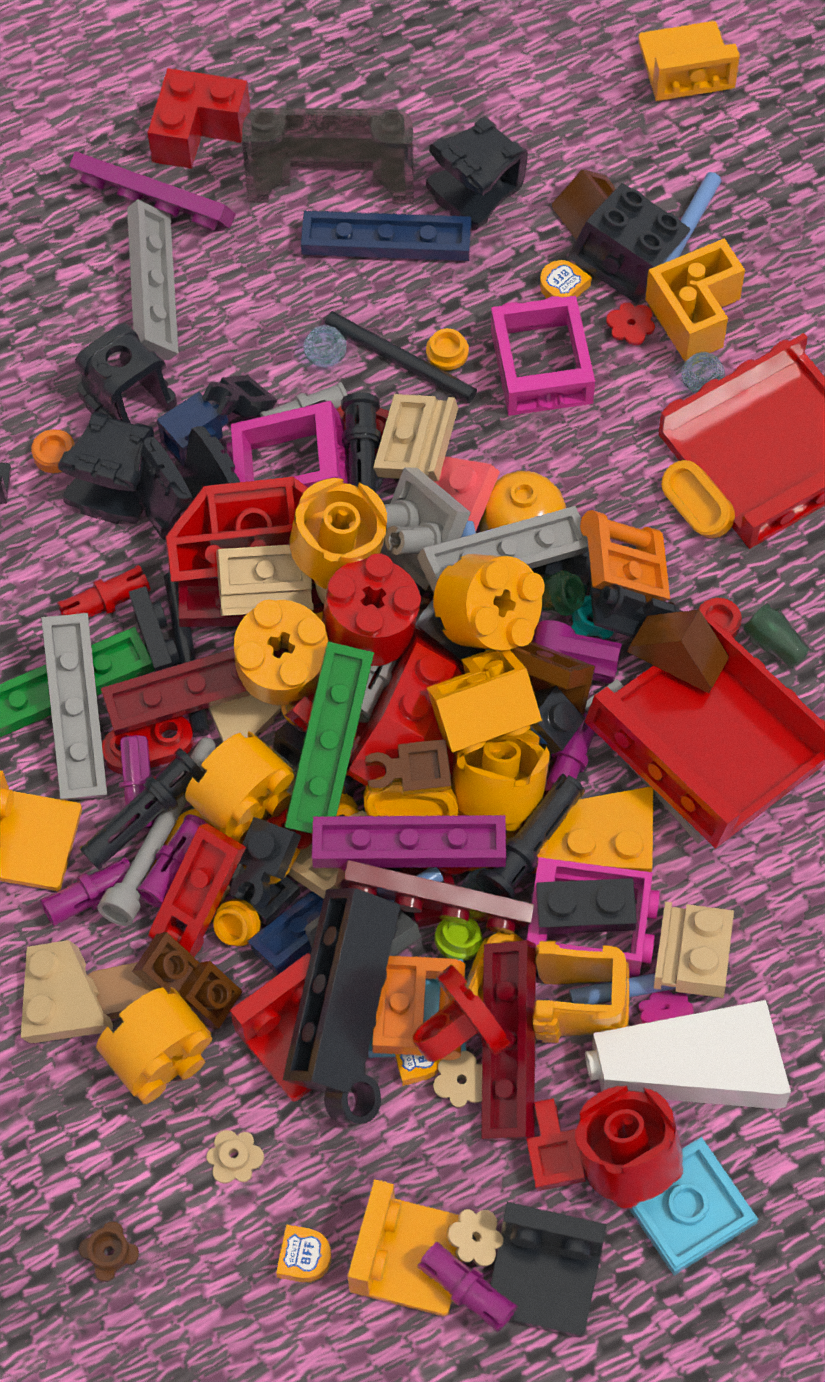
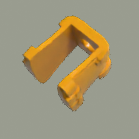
[533,941,630,1043]

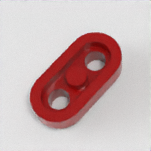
[102,716,194,774]

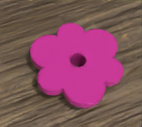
[639,990,694,1024]

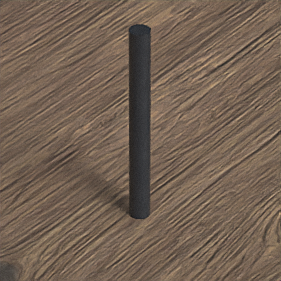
[324,311,477,404]
[163,572,210,737]

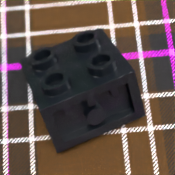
[568,183,690,304]
[490,1202,607,1338]

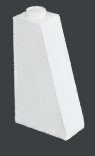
[585,1000,791,1109]

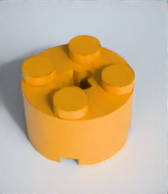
[290,478,387,589]
[433,554,545,650]
[234,600,328,706]
[451,730,550,831]
[185,731,294,844]
[96,987,212,1104]

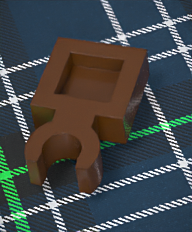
[365,739,451,795]

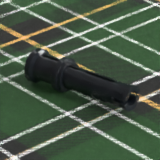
[341,392,381,493]
[79,748,205,870]
[475,774,585,899]

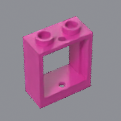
[491,296,595,416]
[227,401,349,488]
[527,857,660,977]

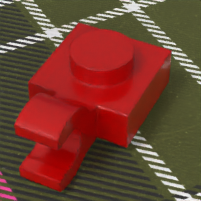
[526,1098,586,1191]

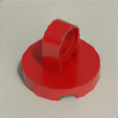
[412,965,511,1062]

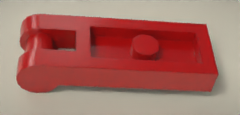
[148,823,246,957]

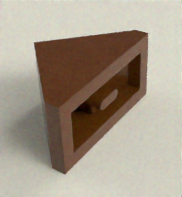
[627,609,729,693]

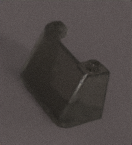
[242,108,415,205]

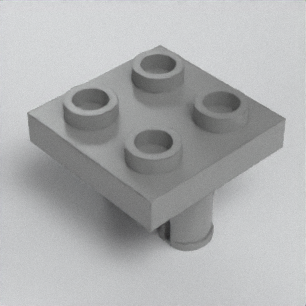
[381,467,471,591]

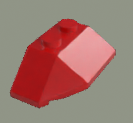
[165,477,308,582]
[346,628,466,786]

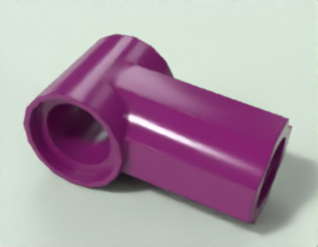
[532,620,622,684]

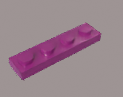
[69,151,236,231]
[312,815,506,868]

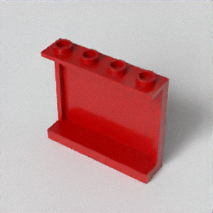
[658,333,825,549]
[584,615,825,849]

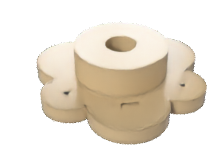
[433,1051,482,1108]
[206,1130,264,1184]
[447,1209,503,1267]

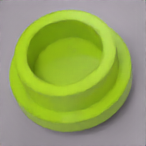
[434,919,483,961]

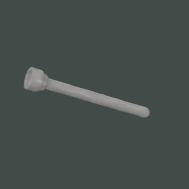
[97,737,216,926]

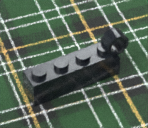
[282,888,400,1124]

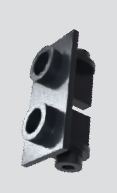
[589,584,682,638]

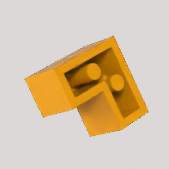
[645,238,745,363]
[427,649,542,753]

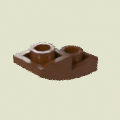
[132,932,243,1030]

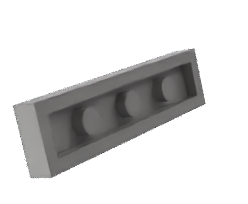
[127,199,179,361]
[417,506,589,593]
[41,613,107,801]

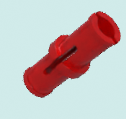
[57,565,151,619]

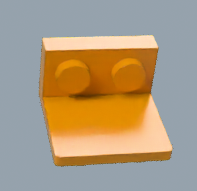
[638,21,740,101]
[0,771,82,891]
[348,1179,461,1316]

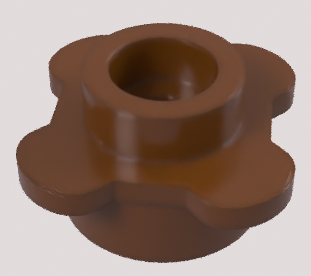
[79,1221,139,1282]

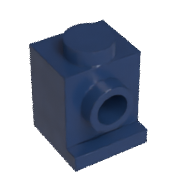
[157,392,229,467]

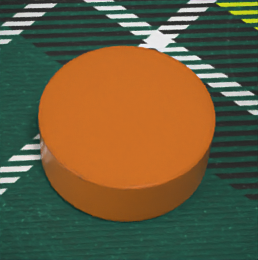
[31,429,75,473]

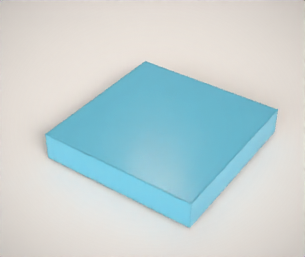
[629,1137,758,1275]

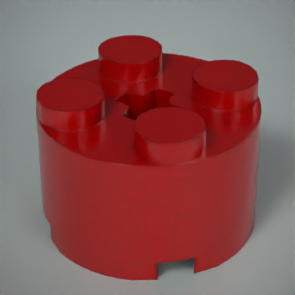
[322,554,421,666]
[575,1086,683,1209]

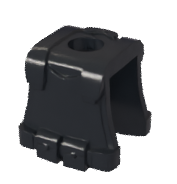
[426,117,528,230]
[75,323,177,423]
[58,411,154,524]
[132,426,240,540]

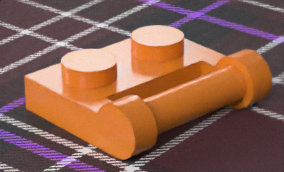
[580,510,670,602]
[372,956,465,1060]

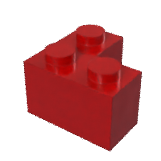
[147,68,251,169]

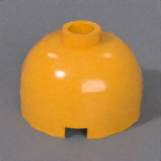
[479,471,566,532]

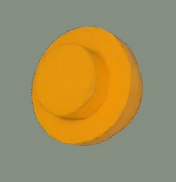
[426,328,469,370]
[213,898,260,946]

